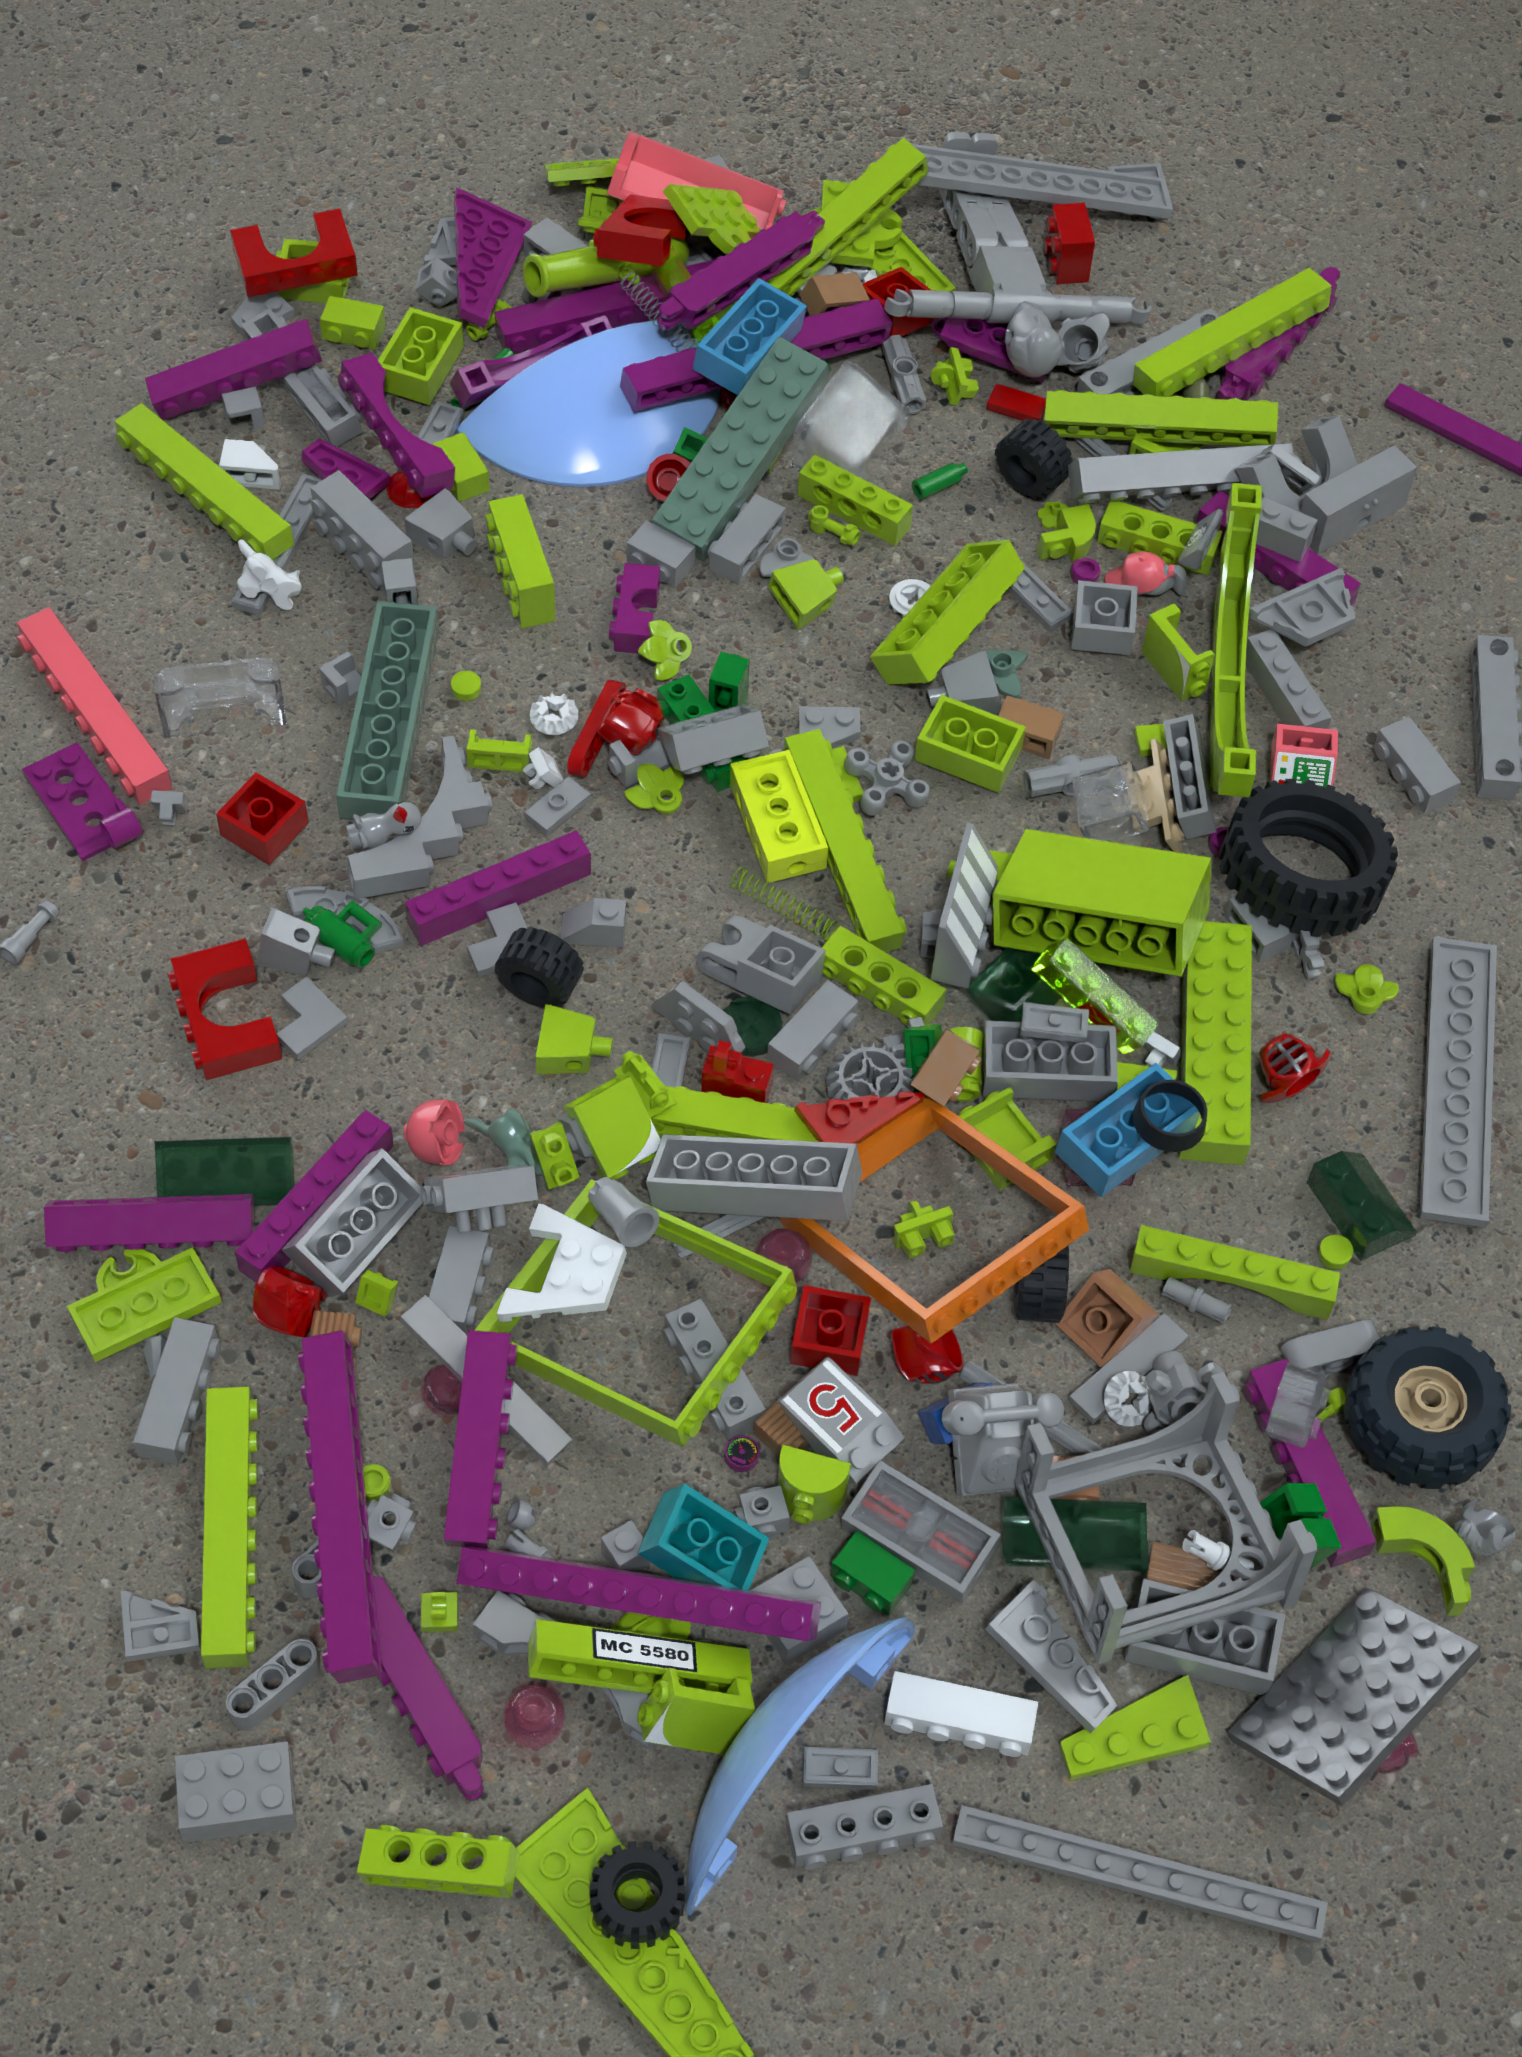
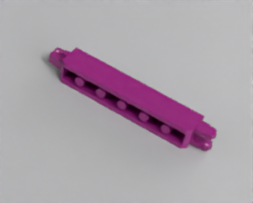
[657,210,825,330]
[1217,266,1340,401]
[373,1575,484,1802]

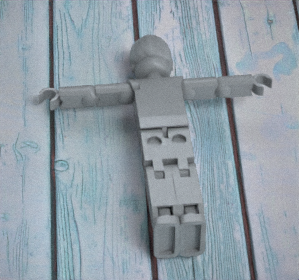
[884,132,1152,378]

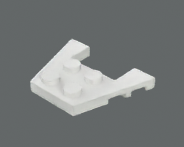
[497,1204,627,1322]

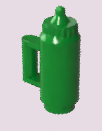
[302,901,382,968]

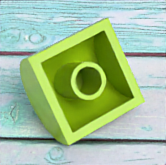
[777,1445,851,1524]

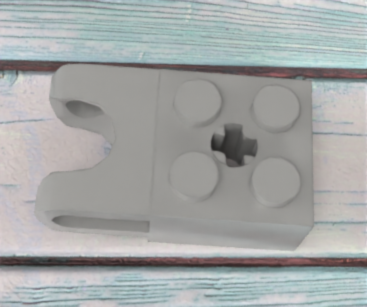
[697,915,826,1015]

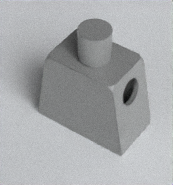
[405,488,477,558]
[927,650,1001,714]
[257,908,335,976]

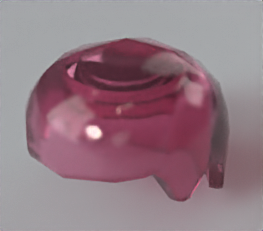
[420,1364,462,1417]

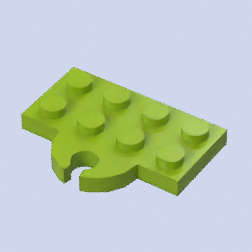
[821,180,903,268]
[663,184,760,254]
[67,1247,222,1363]

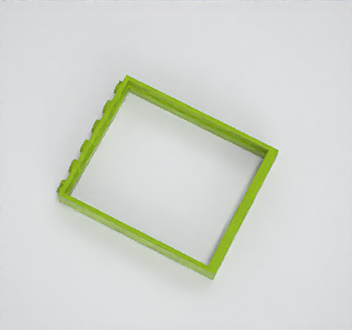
[475,1179,797,1448]

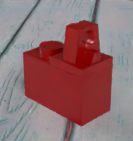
[701,1040,774,1103]

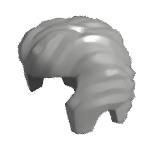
[1454,1499,1517,1556]

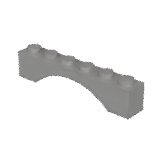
[473,1591,660,1753]

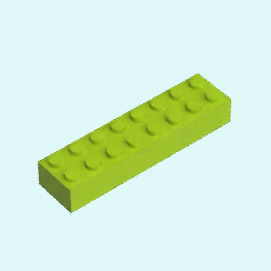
[1179,921,1252,1165]

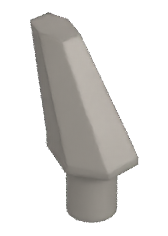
[143,1334,167,1381]

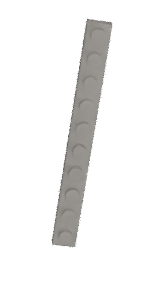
[952,1805,1328,1943]

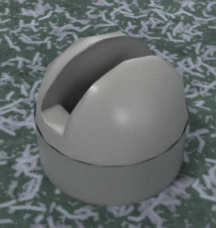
[506,1499,536,1530]

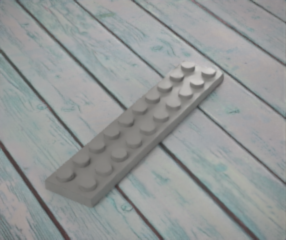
[912,144,1173,219]
[1419,937,1497,1228]

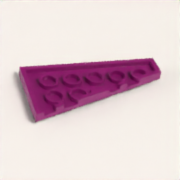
[454,188,532,328]

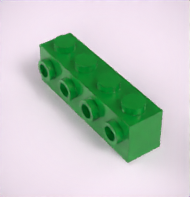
[657,674,749,793]

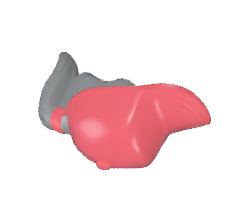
[1105,551,1189,596]

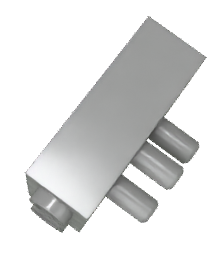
[421,1165,538,1233]

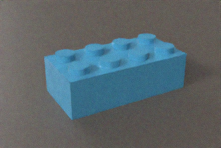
[693,278,807,395]
[1055,1063,1200,1198]

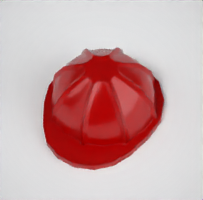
[646,454,691,502]
[387,469,438,509]

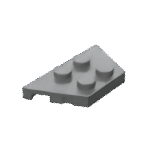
[1249,568,1356,647]
[651,981,745,1053]

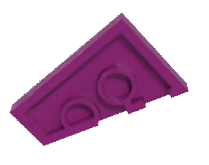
[301,438,390,500]

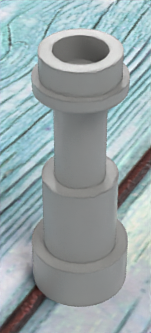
[0,900,59,965]

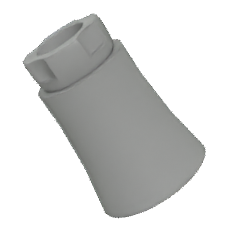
[588,1177,659,1248]

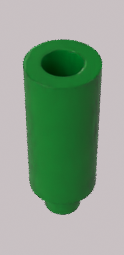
[912,462,968,500]

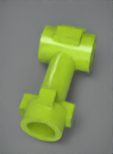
[466,299,512,341]
[808,505,861,546]

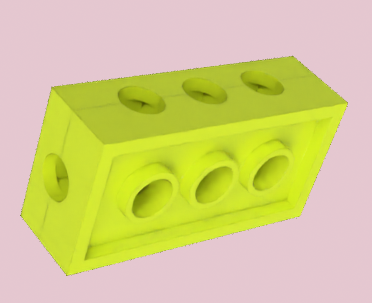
[730,750,828,883]

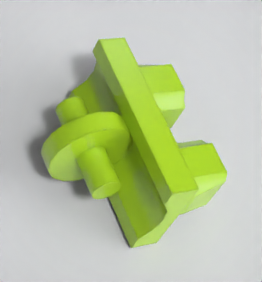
[930,347,979,405]
[529,1121,580,1190]
[892,1200,955,1259]

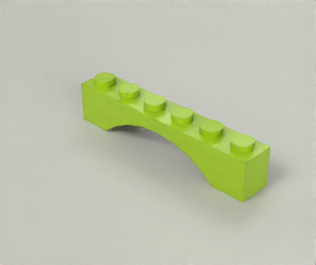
[1129,1225,1341,1320]

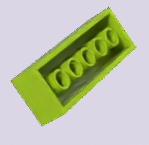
[870,539,1025,685]

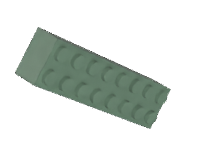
[652,336,829,562]
[336,601,439,819]

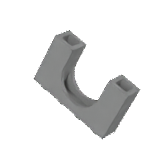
[1236,416,1358,512]

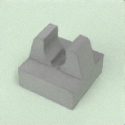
[151,790,188,826]

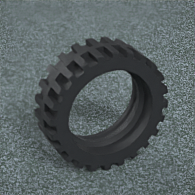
[1219,779,1398,937]

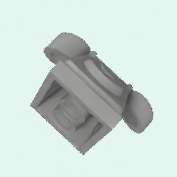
[942,1383,1064,1496]

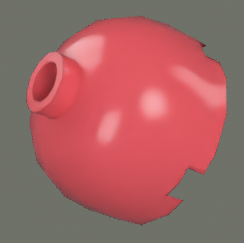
[404,1099,465,1165]

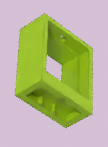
[276,238,350,303]

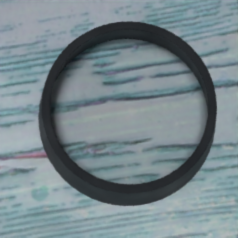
[1133,1080,1207,1152]

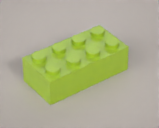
[485,494,556,629]

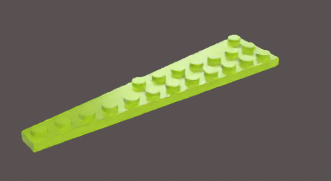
[515,1787,754,2057]

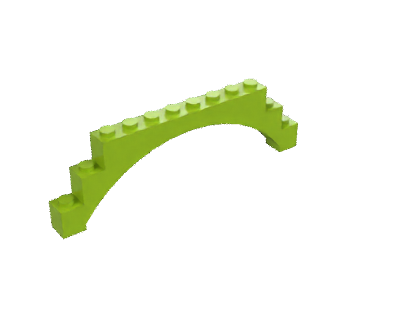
[1208,483,1262,797]

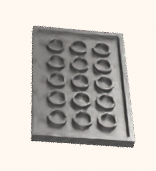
[1228,1588,1482,1806]

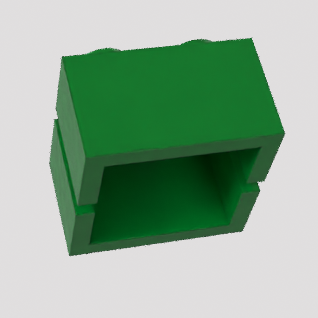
[1258,1483,1342,1569]

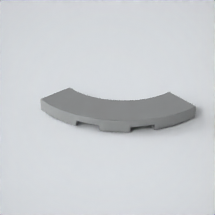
[285,886,405,954]

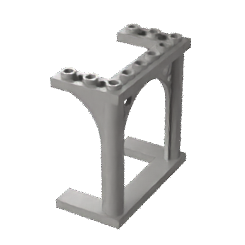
[1015,1372,1317,1664]

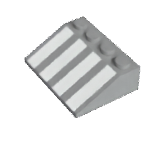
[931,823,999,988]

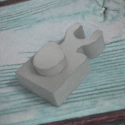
[1292,930,1324,979]

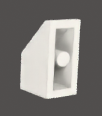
[219,439,281,490]

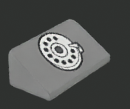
[1178,509,1223,570]

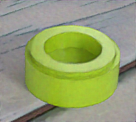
[451,671,481,701]
[1318,1234,1353,1270]
[363,1464,391,1501]

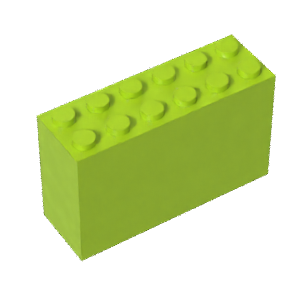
[993,829,1211,977]

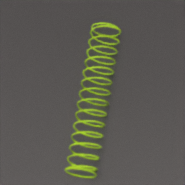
[731,867,837,940]

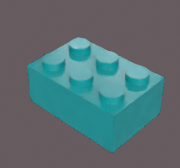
[637,1483,770,1590]

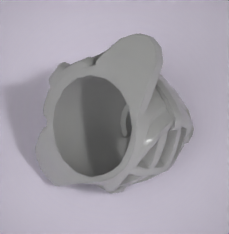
[1055,313,1110,373]

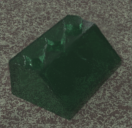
[966,947,1081,1022]
[1307,1151,1417,1261]

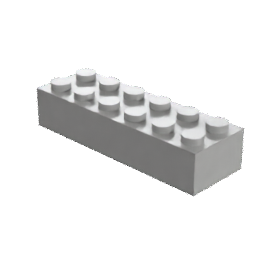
[646,1134,862,1221]

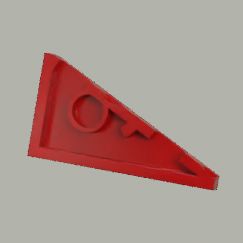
[794,1091,925,1144]

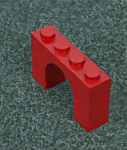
[593,194,690,267]
[230,208,358,298]
[167,938,282,1081]

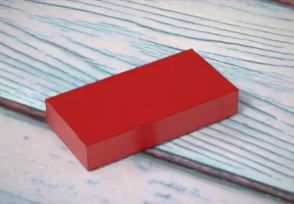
[986,383,1046,422]

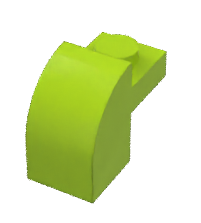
[1037,504,1096,564]

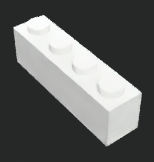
[884,1671,1038,1757]

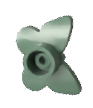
[986,649,1028,699]

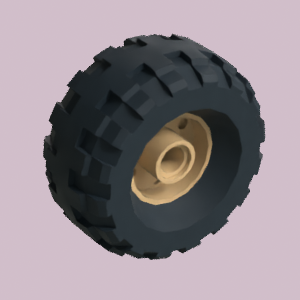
[1344,1326,1511,1489]

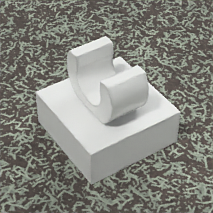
[523,747,564,789]
[1145,1031,1181,1067]

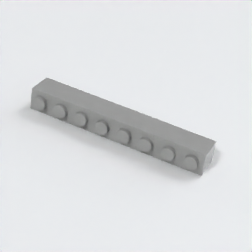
[1068,443,1293,503]

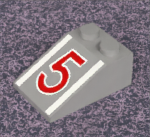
[777,1357,905,1483]

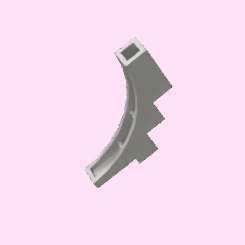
[347,735,492,899]

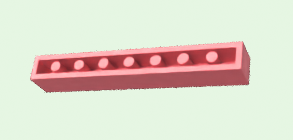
[17,607,172,805]

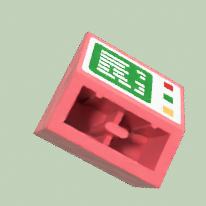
[1270,724,1338,788]

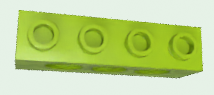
[797,454,913,546]
[1097,501,1222,576]
[822,925,947,1026]
[357,1825,519,1899]

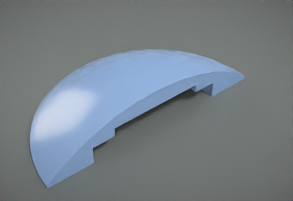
[457,321,721,487]
[685,1618,915,1916]

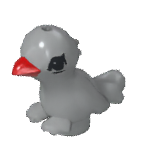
[345,801,421,852]

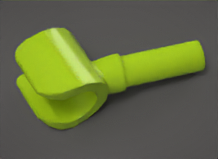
[1316,1387,1346,1424]

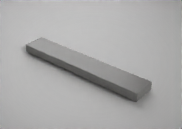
[232,473,322,615]
[399,1295,572,1466]

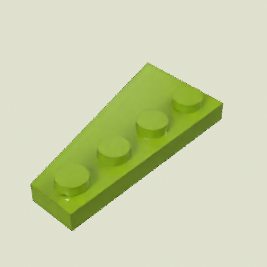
[1059,1674,1211,1781]

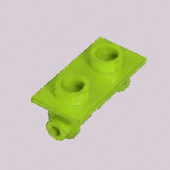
[613,1051,677,1118]

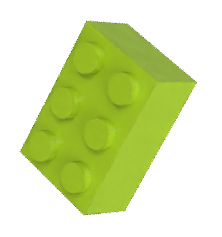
[378,307,464,405]
[915,694,1026,793]

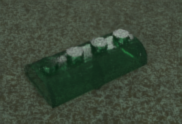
[154,1136,295,1206]
[1002,1497,1149,1573]

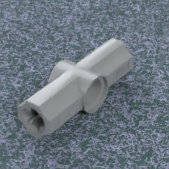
[882,335,926,415]
[1024,754,1120,797]

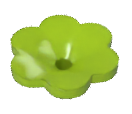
[1037,501,1069,530]

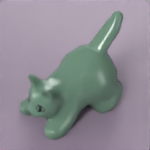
[464,1109,543,1176]

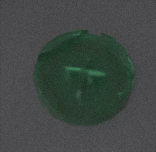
[723,996,783,1057]

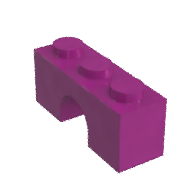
[609,563,660,654]

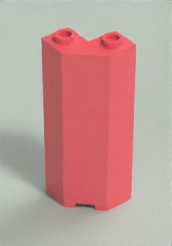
[607,131,786,230]

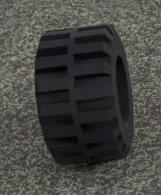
[995,419,1073,500]
[494,927,584,1009]
[1014,1235,1069,1323]
[589,1841,686,1949]

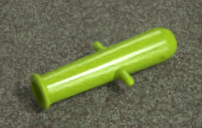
[523,237,689,298]

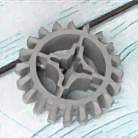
[826,1041,914,1100]

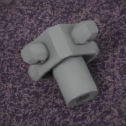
[1143,1351,1223,1435]

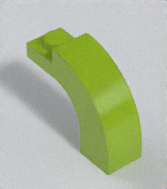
[1371,1506,1475,1616]

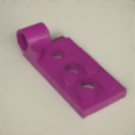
[931,317,1046,383]
[22,742,143,862]

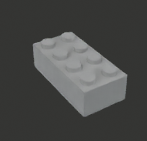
[310,470,415,594]
[982,1021,1118,1101]
[282,1148,423,1297]
[1124,1579,1286,1696]

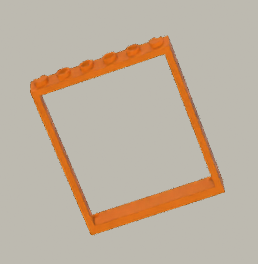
[780,1096,1089,1343]

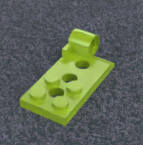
[544,158,619,186]

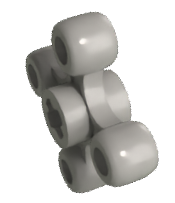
[844,741,930,816]

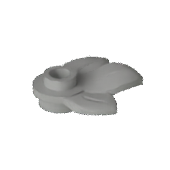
[760,538,815,577]

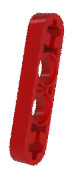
[567,679,626,778]

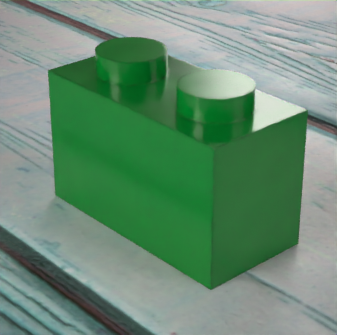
[708,651,750,712]
[831,1531,916,1616]

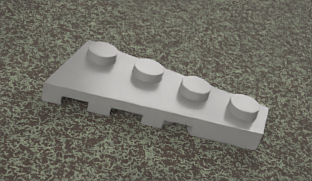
[985,1579,1117,1734]

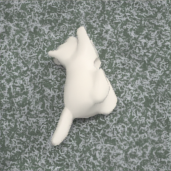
[237,539,302,610]

